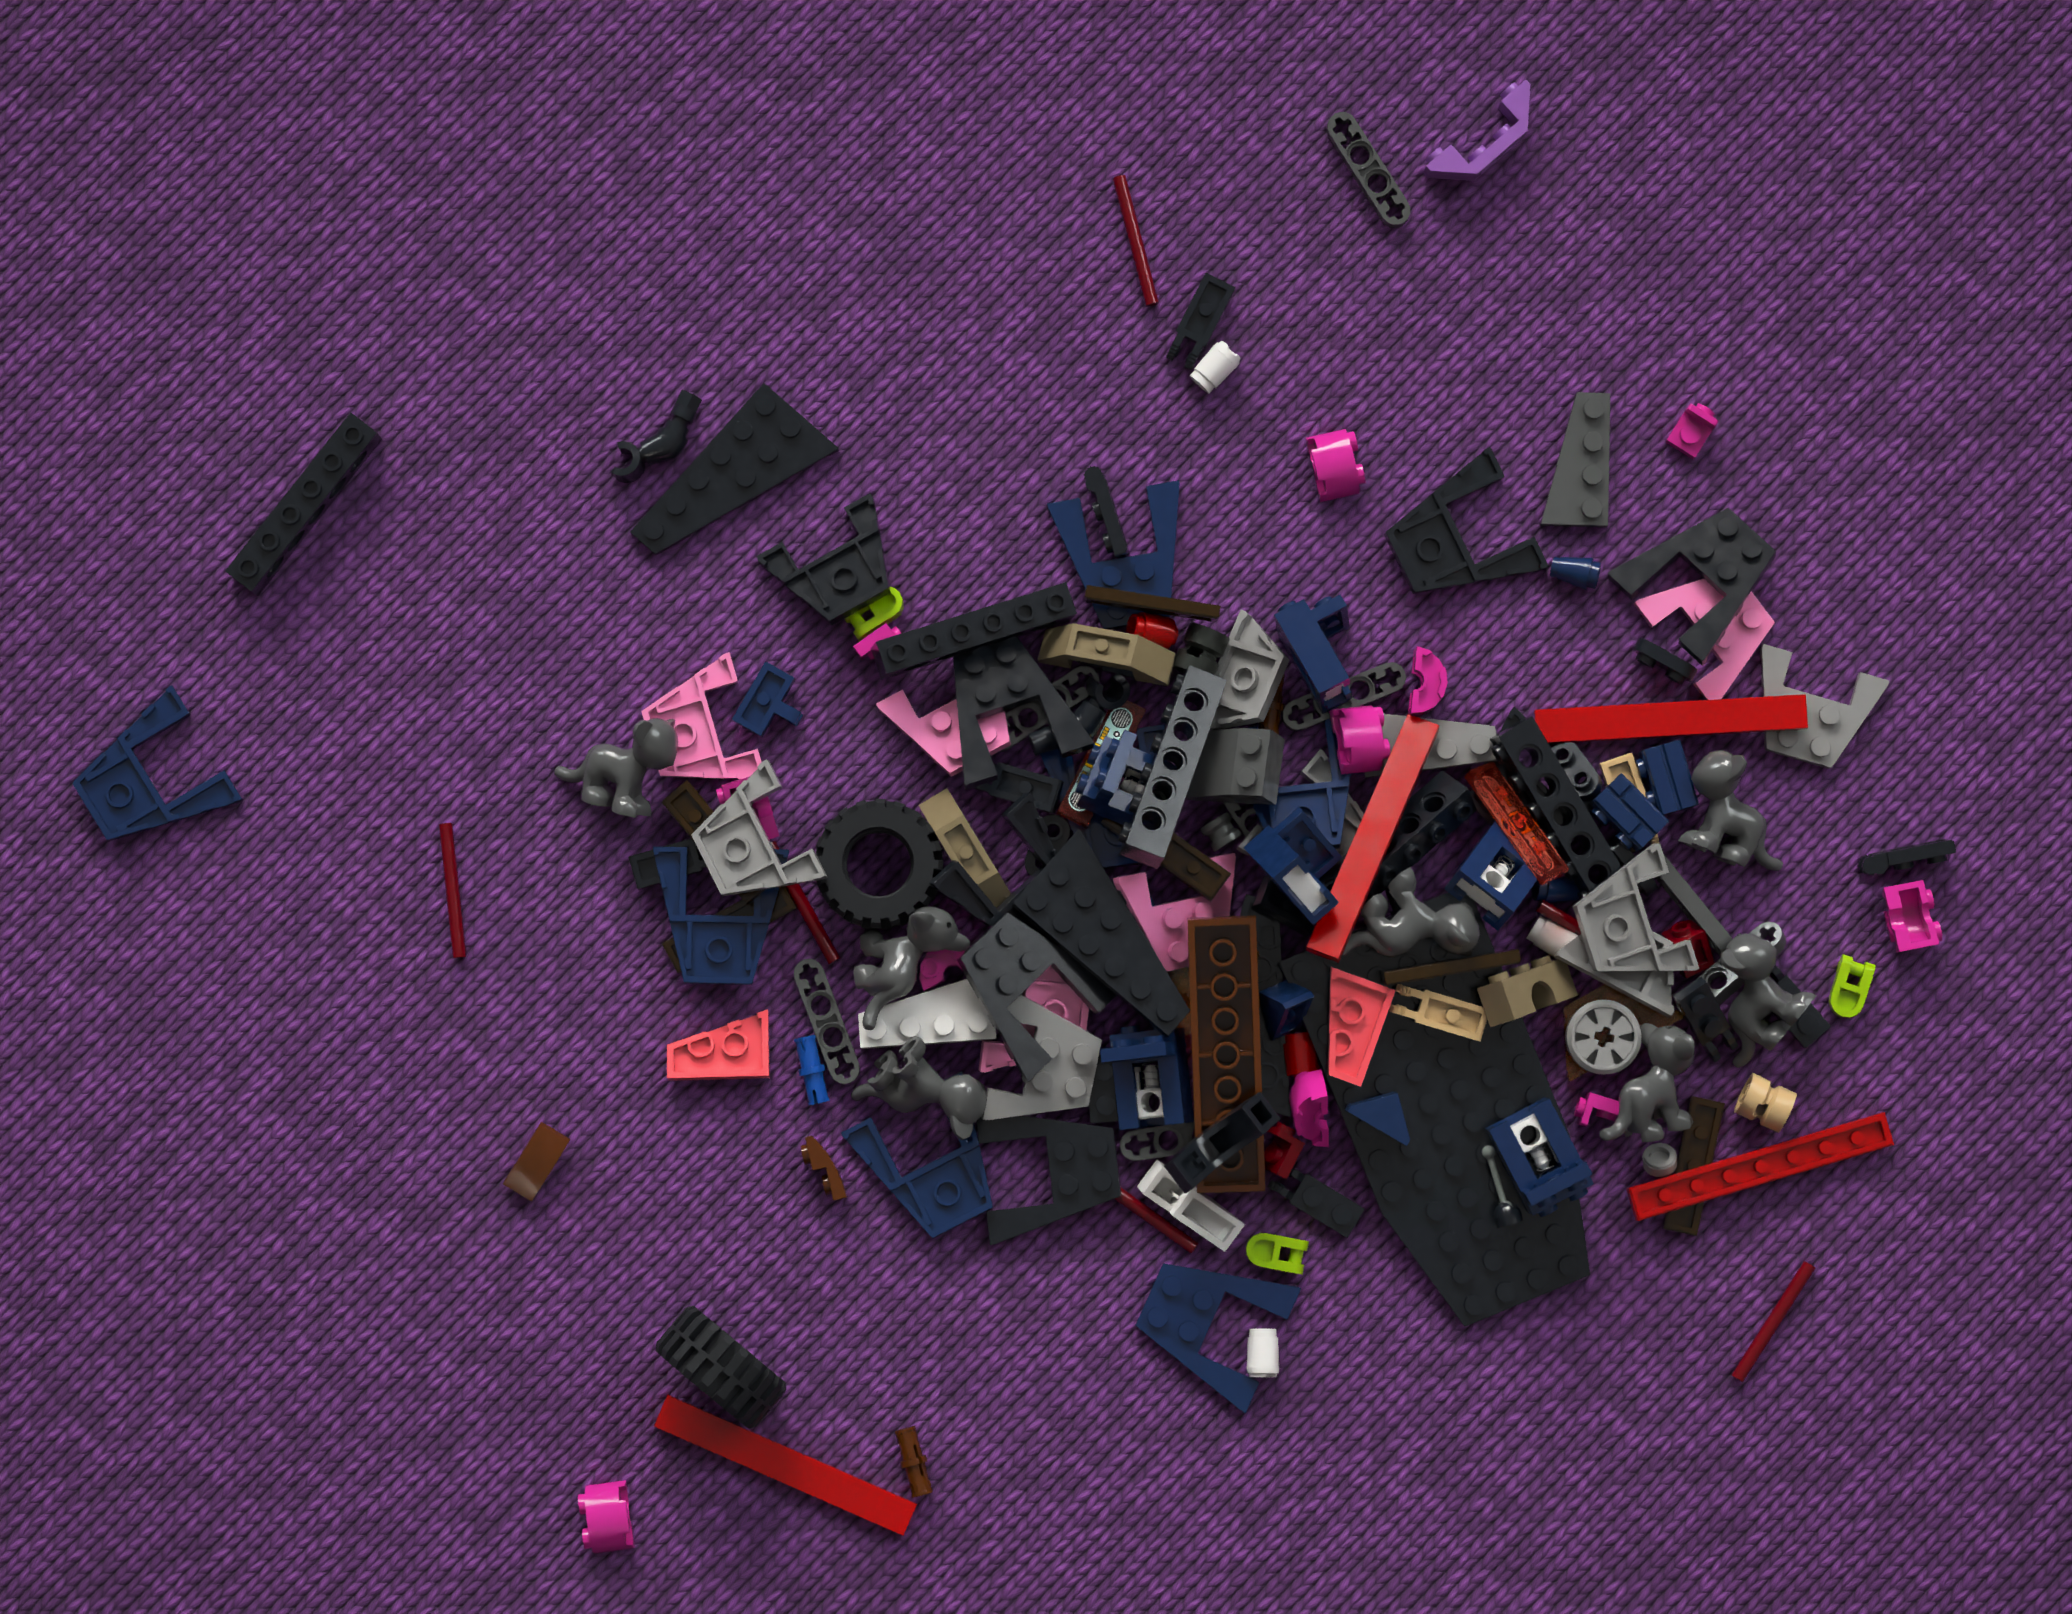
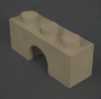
[1477,955,1578,1027]

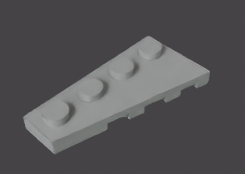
[1365,714,1497,778]

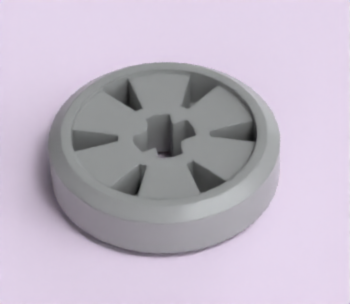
[1565,1000,1642,1075]

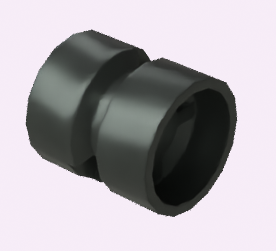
[1173,622,1230,675]

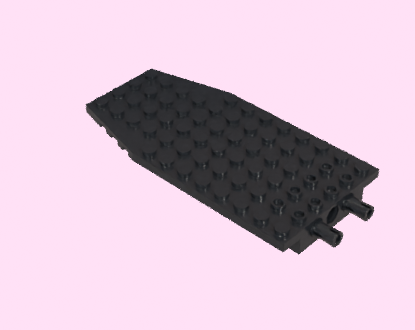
[1278,888,1590,1327]

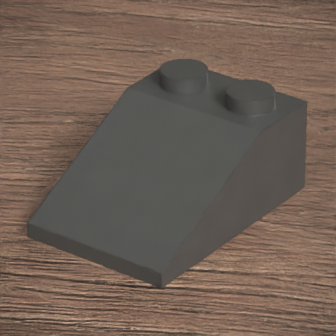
[1185,728,1285,805]

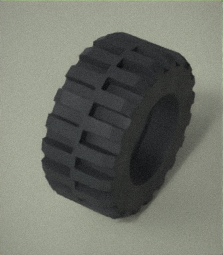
[816,799,943,930]
[655,1306,787,1429]

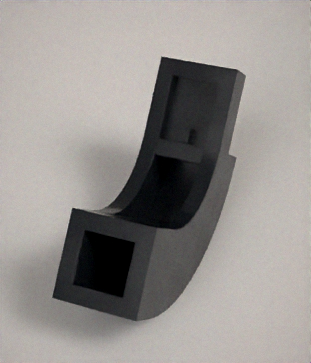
[1164,1092,1281,1194]

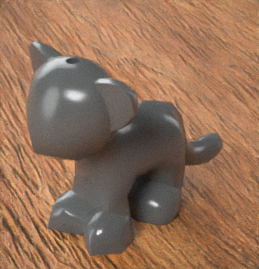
[554,718,678,818]
[1678,750,1783,871]
[1342,867,1480,957]
[853,907,970,1030]
[1720,933,1816,1068]
[1599,1023,1695,1142]
[851,1036,987,1140]

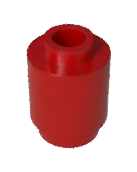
[1126,612,1178,649]
[1282,1032,1320,1079]

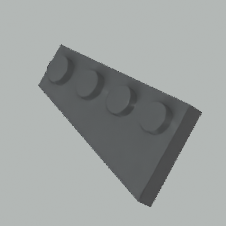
[1540,392,1610,528]

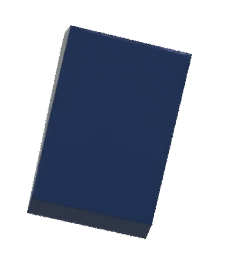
[1259,980,1314,1041]
[1345,1092,1410,1146]

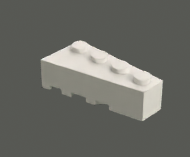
[858,979,996,1049]

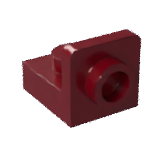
[1662,920,1715,979]
[1264,1122,1305,1180]

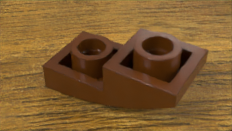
[503,1122,570,1201]
[801,1136,848,1201]

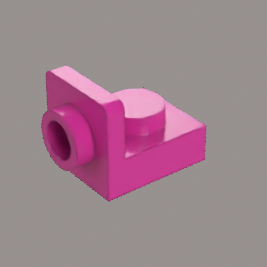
[1665,403,1719,459]
[853,623,902,660]
[1574,1092,1619,1127]

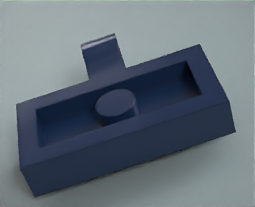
[732,661,803,737]

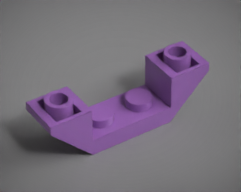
[1423,80,1530,181]

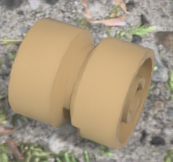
[1734,1073,1797,1133]

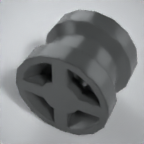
[1200,812,1242,852]

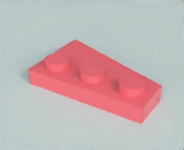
[1328,967,1396,1087]
[667,1009,770,1081]

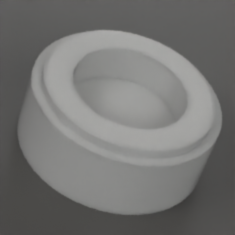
[1642,1143,1677,1177]

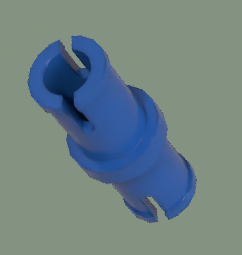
[794,1034,830,1105]

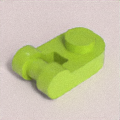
[845,586,904,642]
[1828,954,1876,1018]
[1246,1233,1309,1275]

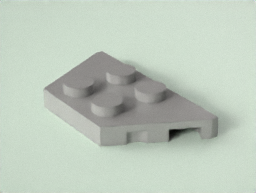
[1209,610,1289,731]
[1554,931,1674,1018]

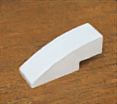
[1137,1159,1245,1252]

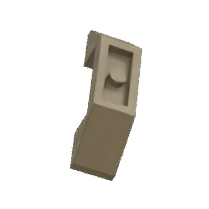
[1038,623,1176,686]
[918,788,1011,908]

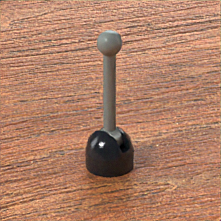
[1482,1145,1524,1228]

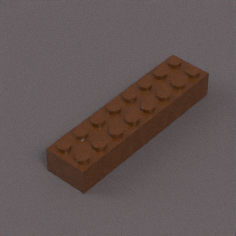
[1187,915,1266,1193]

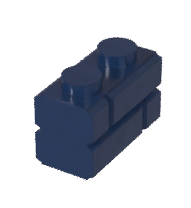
[1635,740,1699,815]
[1589,773,1669,852]

